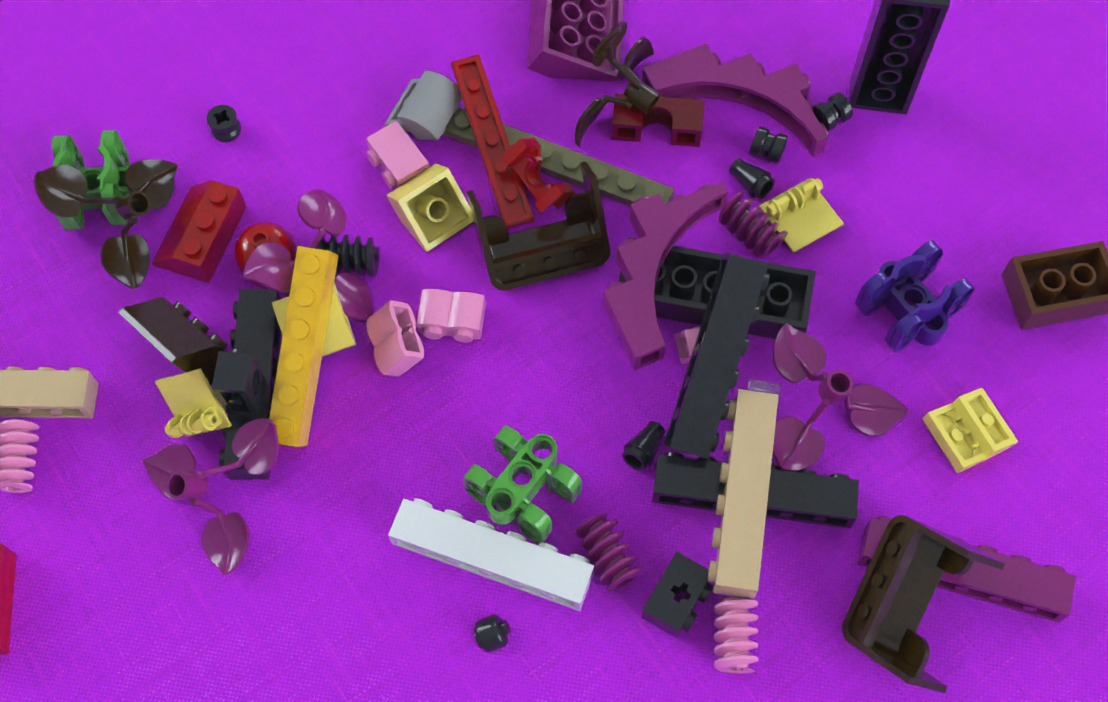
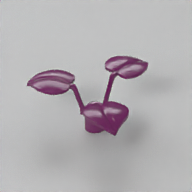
[242,189,373,323]
[773,323,908,471]
[143,418,279,575]

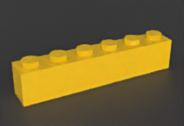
[269,246,338,447]

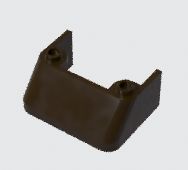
[466,162,610,290]
[842,515,1005,693]

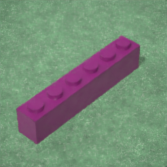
[857,516,1076,623]

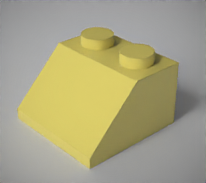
[386,163,473,252]

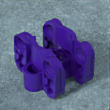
[855,240,975,352]

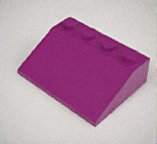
[527,0,624,81]

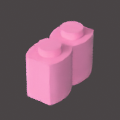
[416,289,486,343]
[366,300,424,377]

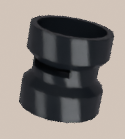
[813,93,853,132]
[749,126,788,164]

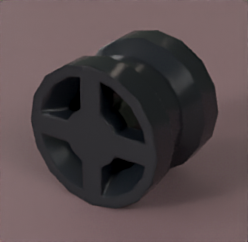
[207,105,241,142]

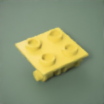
[759,178,844,253]
[155,368,232,438]

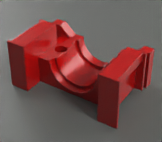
[500,137,576,213]

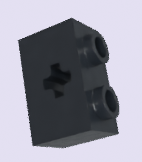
[641,552,713,638]

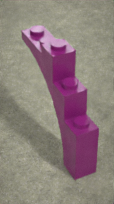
[642,43,828,157]
[602,181,728,370]

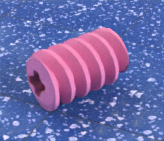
[0,419,40,493]
[714,597,758,674]

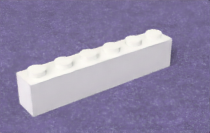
[388,498,594,611]

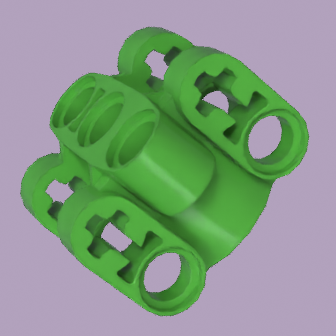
[52,129,132,231]
[463,425,582,544]

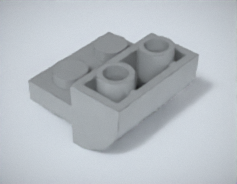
[384,70,462,140]

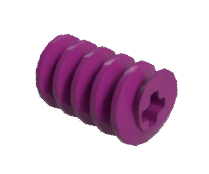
[718,192,788,258]
[576,514,643,591]

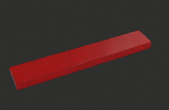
[451,54,535,230]

